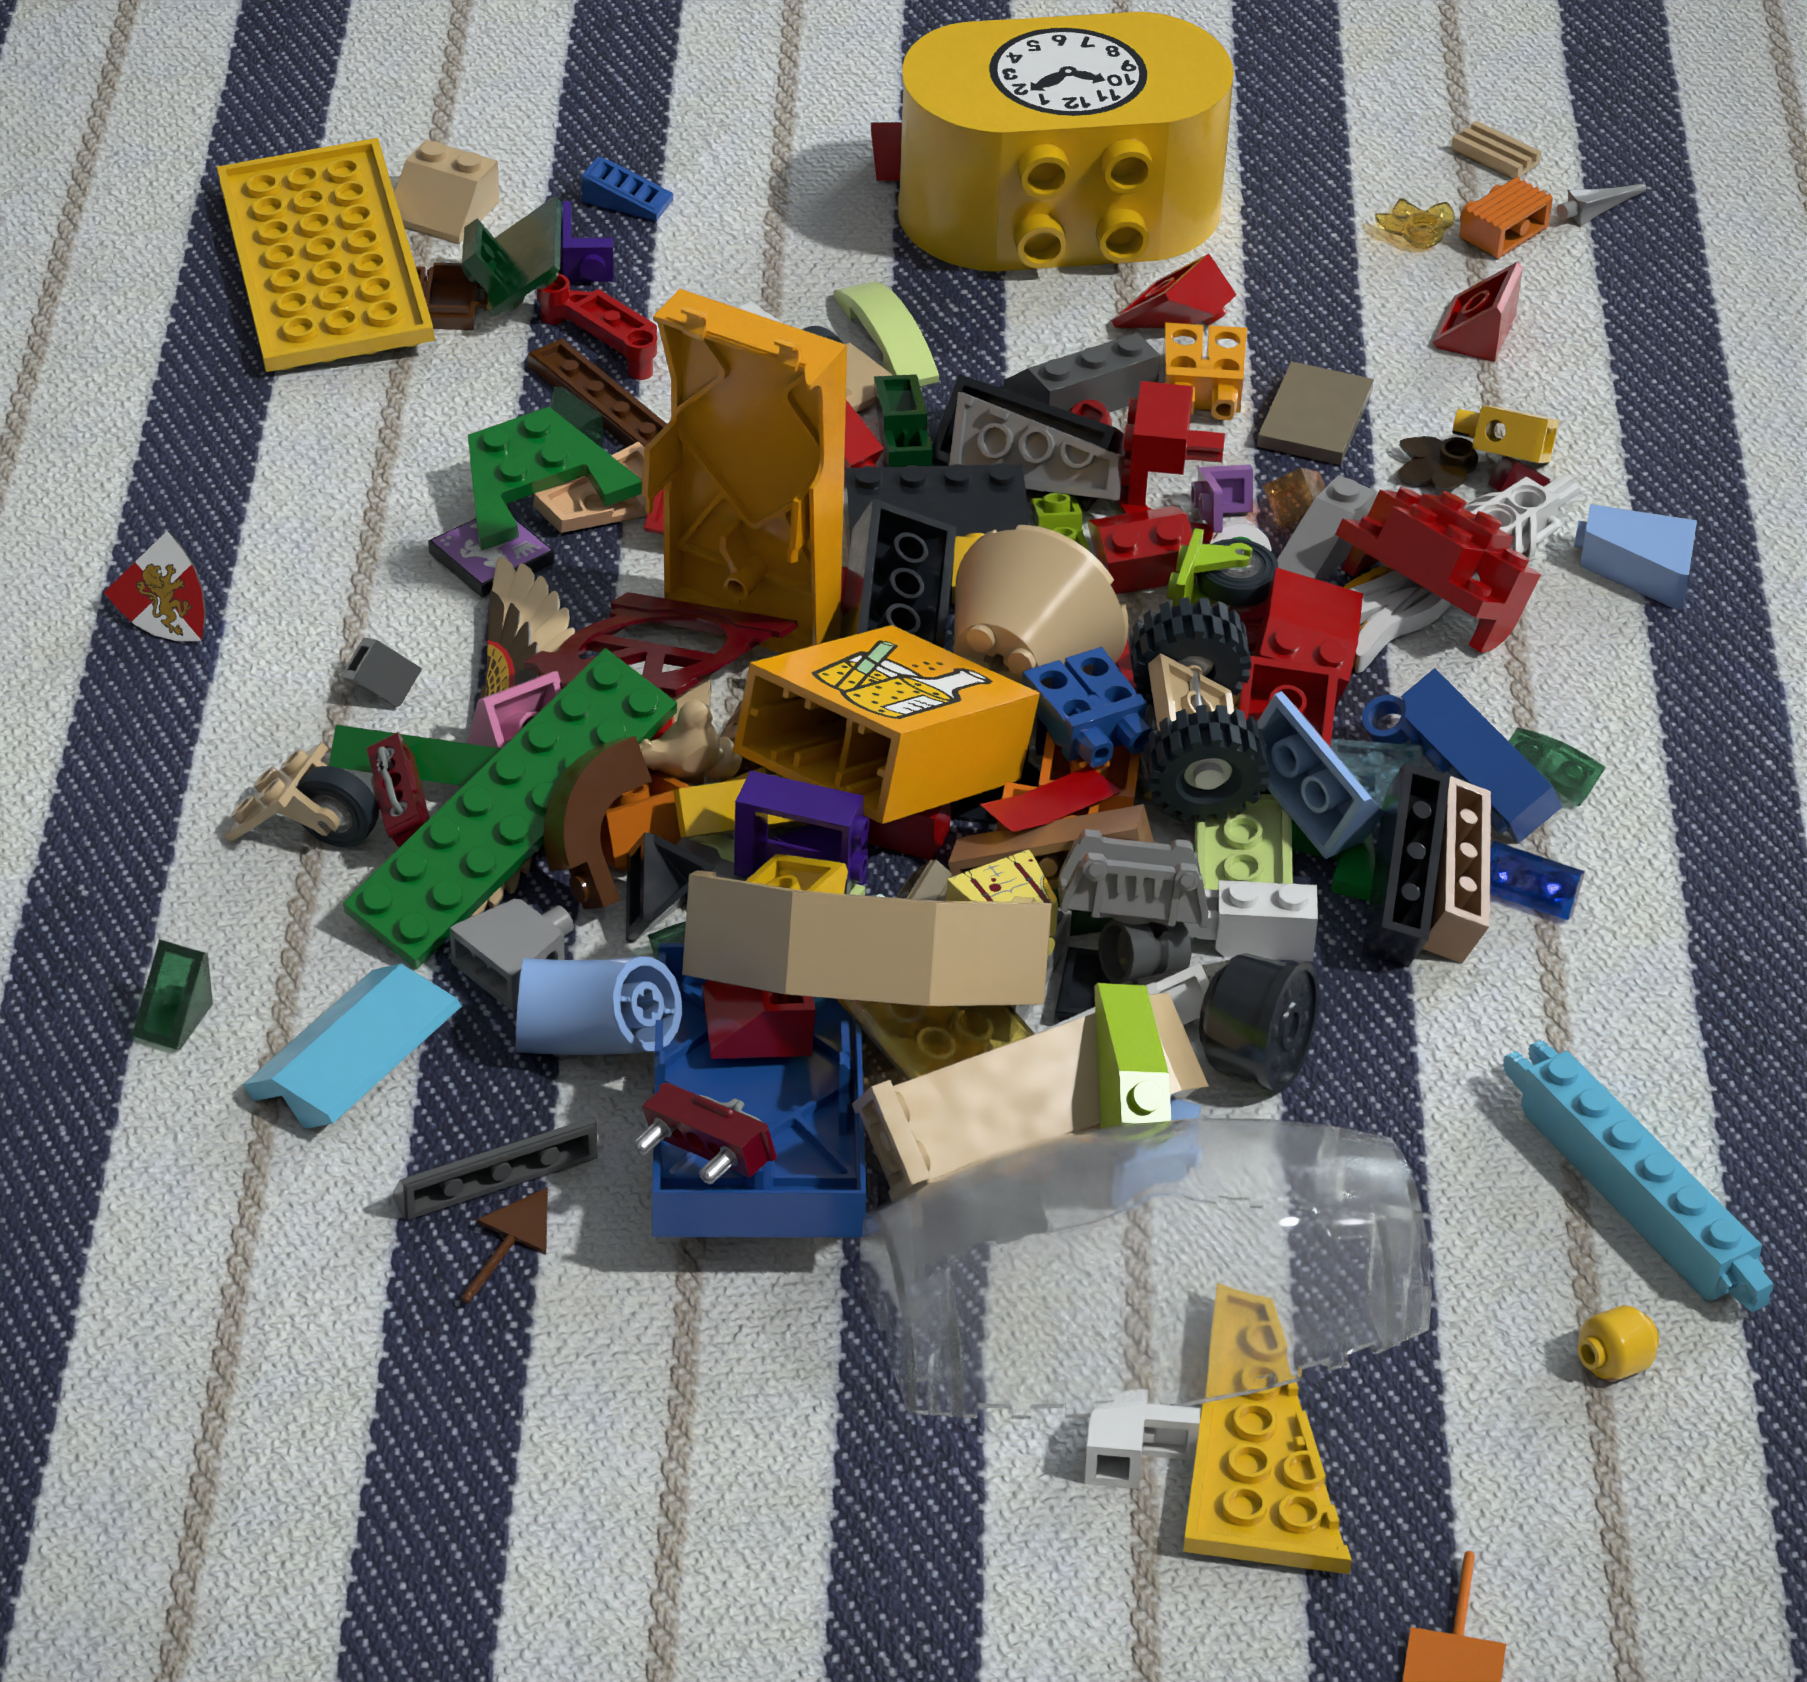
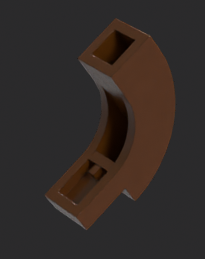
[543,736,652,910]

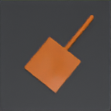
[1402,1551,1506,1682]

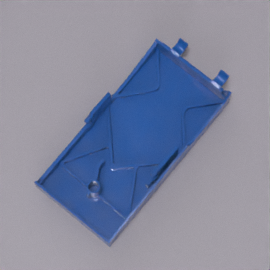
[651,943,866,1237]

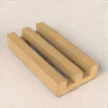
[1451,121,1541,178]

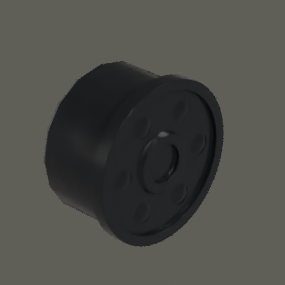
[1199,953,1319,1092]

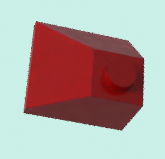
[1110,254,1237,328]

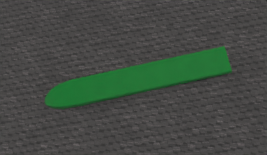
[329,725,502,786]

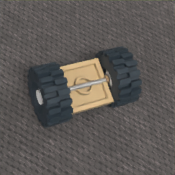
[1128,597,1270,822]

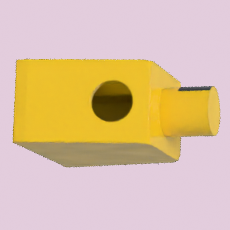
[1452,405,1560,463]

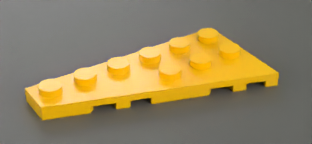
[1183,1291,1352,1574]

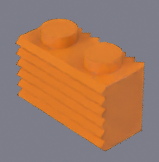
[1459,176,1553,259]

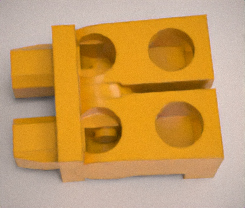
[1162,323,1247,420]

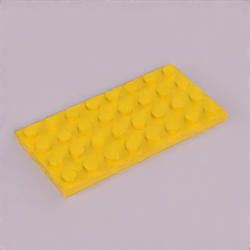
[217,138,435,372]

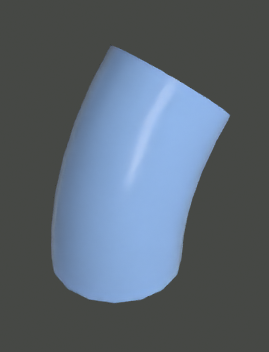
[516,956,682,1055]

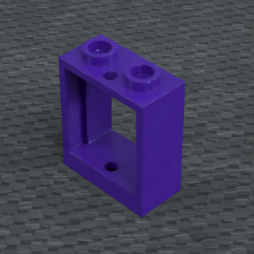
[734,770,870,894]

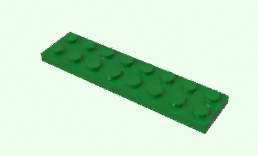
[343,648,677,970]

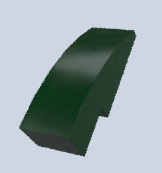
[874,374,932,467]

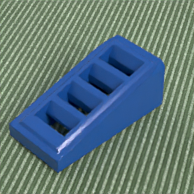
[582,157,674,222]

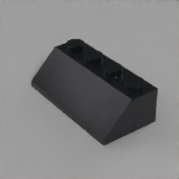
[932,374,1125,512]
[839,498,956,649]

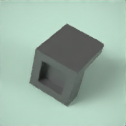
[340,637,423,707]

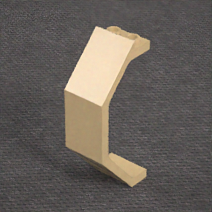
[682,871,1052,1006]

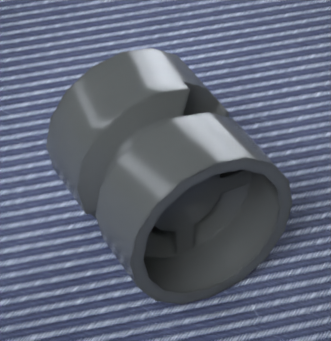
[1098,920,1192,984]

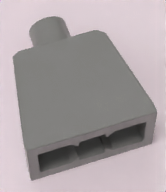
[450,899,574,1012]

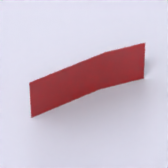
[980,765,1122,832]

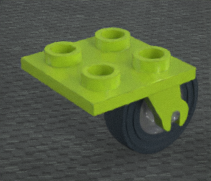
[1167,528,1278,607]

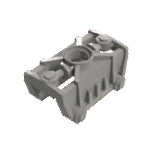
[1058,829,1209,927]

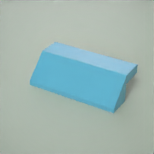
[243,964,462,1129]

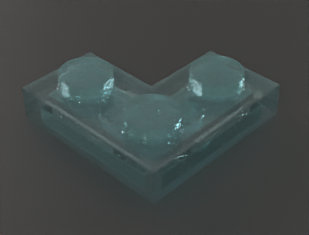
[1330,739,1423,819]

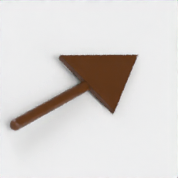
[461,1187,548,1304]

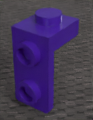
[560,201,614,282]

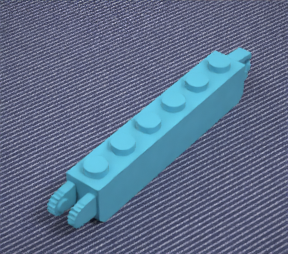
[1502,1040,1773,1312]

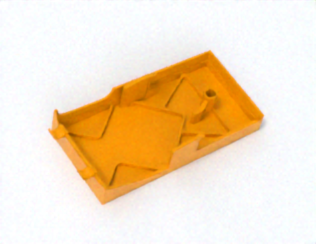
[642,289,847,654]

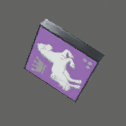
[428,517,555,598]

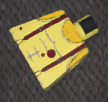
[946,849,1058,956]

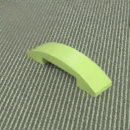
[834,281,939,386]

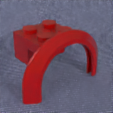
[1117,381,1225,544]

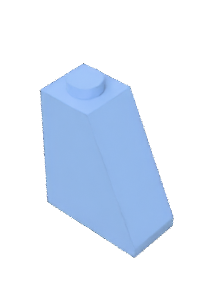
[1574,504,1697,610]

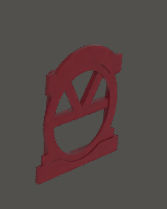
[524,592,798,699]

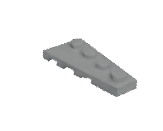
[949,392,1125,500]

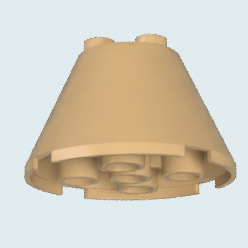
[954,525,1129,689]

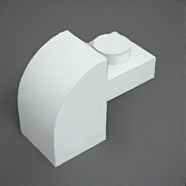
[1084,1388,1201,1489]

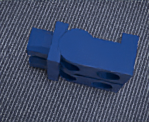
[1021,647,1152,768]

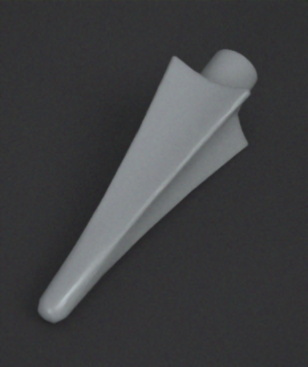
[1557,184,1647,227]

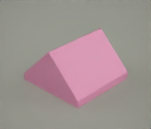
[467,671,562,748]

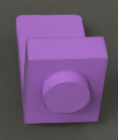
[1191,464,1253,533]

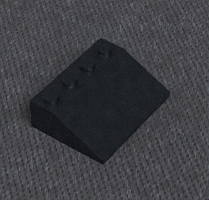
[844,463,1028,592]

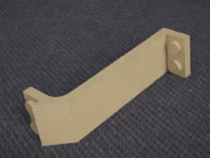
[852,993,1209,1201]

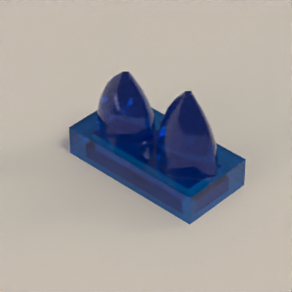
[1490,841,1585,920]

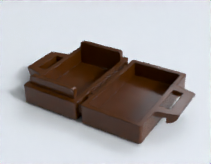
[416,262,488,330]

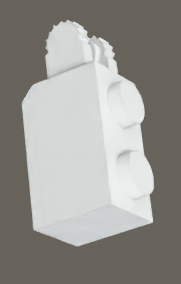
[1183,880,1318,962]

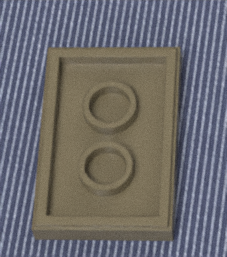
[1257,361,1374,465]

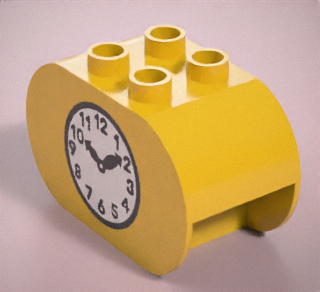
[898,12,1234,272]

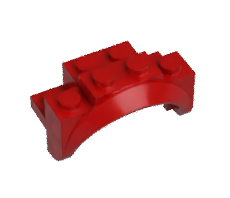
[1335,487,1541,653]

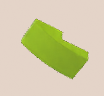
[1032,493,1089,551]

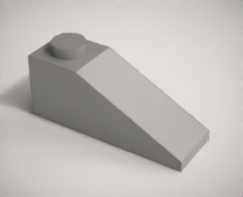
[1277,475,1377,581]

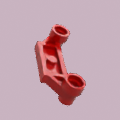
[536,273,657,380]

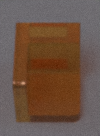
[1263,468,1325,527]

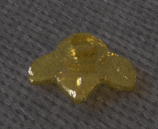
[1375,198,1455,249]

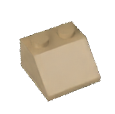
[394,140,499,244]

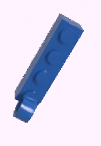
[1362,668,1562,843]

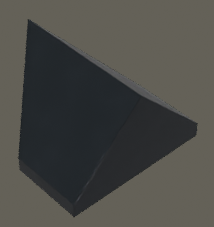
[626,832,717,942]

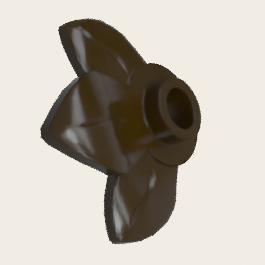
[1397,436,1479,491]

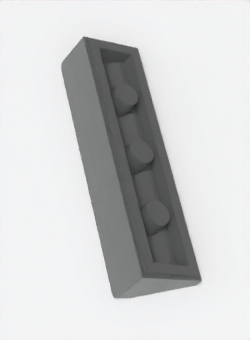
[393,1117,598,1221]

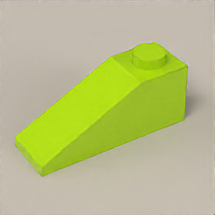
[1094,983,1171,1139]

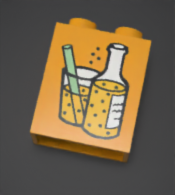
[733,625,1040,824]

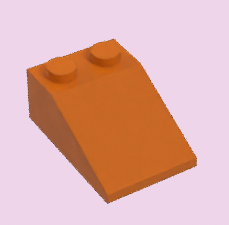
[600,768,692,870]

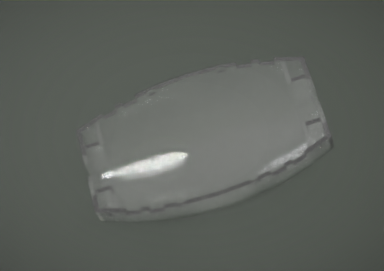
[860,1118,1432,1419]

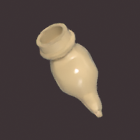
[639,700,742,781]

